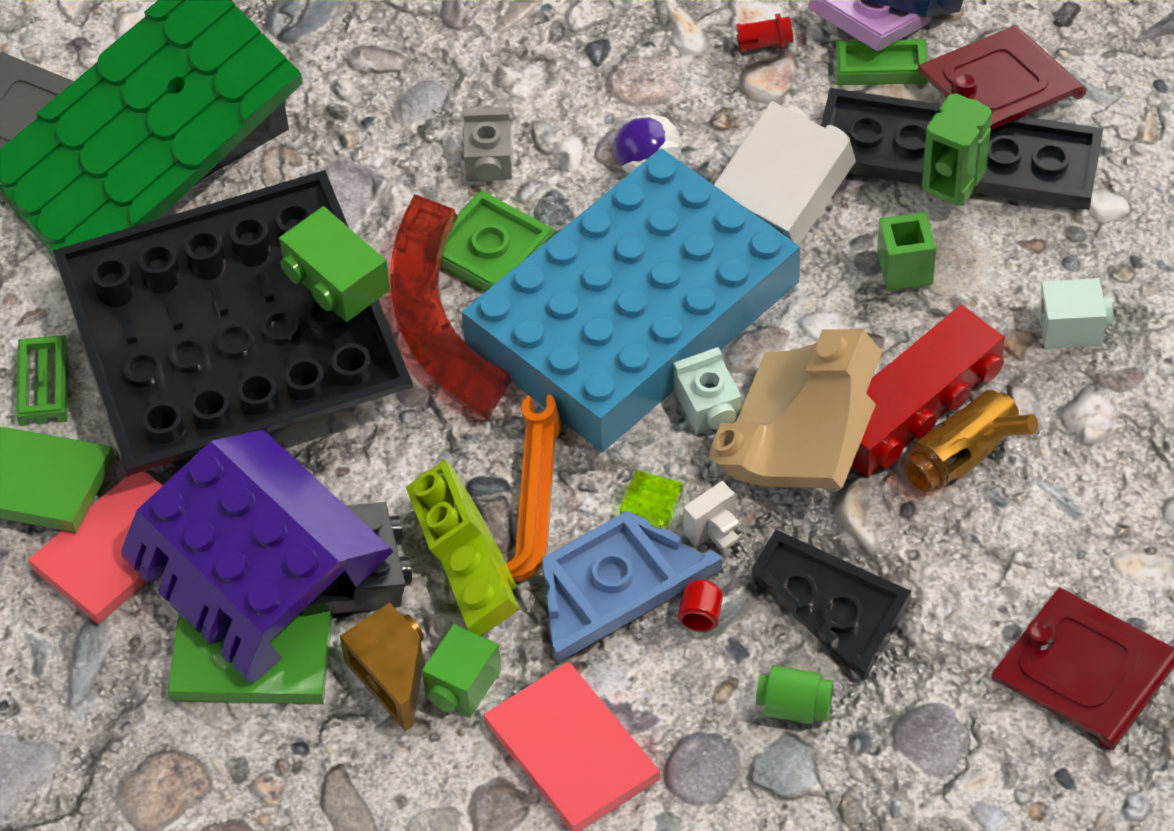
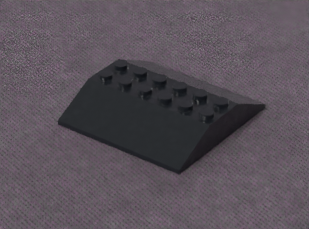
[53,170,413,476]

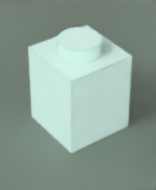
[1038,278,1113,349]

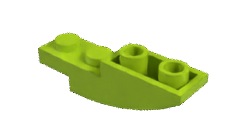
[406,459,520,636]

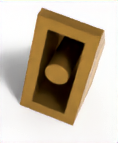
[340,602,424,731]

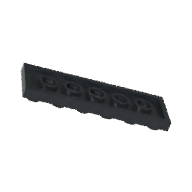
[821,88,1104,210]

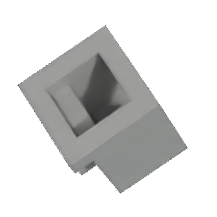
[463,107,512,181]

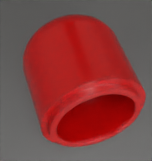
[678,579,723,632]

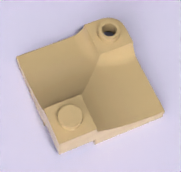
[710,329,883,489]

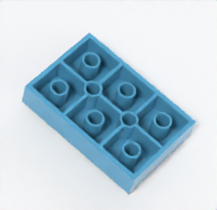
[462,148,800,453]

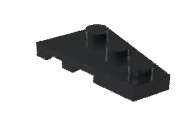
[752,529,911,682]

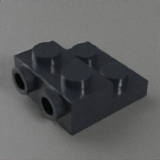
[300,502,412,617]

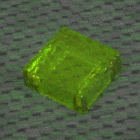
[620,470,683,530]

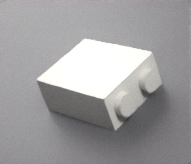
[714,101,856,246]

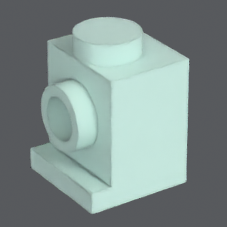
[673,347,742,435]

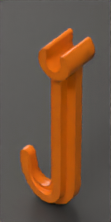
[506,394,563,582]

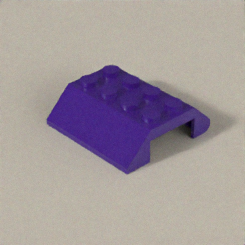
[121,430,393,682]

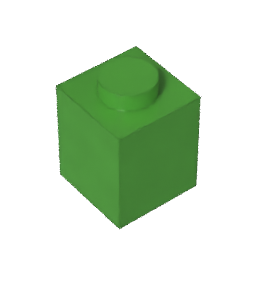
[877,212,936,291]
[422,624,501,718]

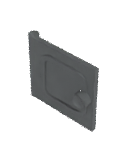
[0,52,74,148]

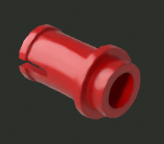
[736,13,794,53]

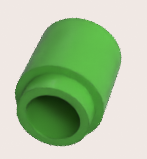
[756,665,834,725]

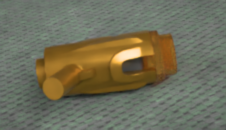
[903,390,1038,492]

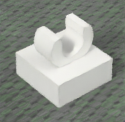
[683,481,739,551]

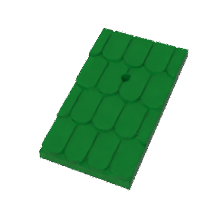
[0,0,303,258]

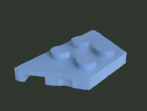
[542,511,722,663]

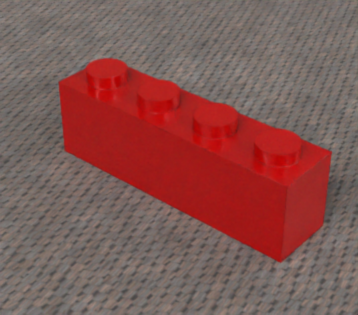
[852,304,1005,478]

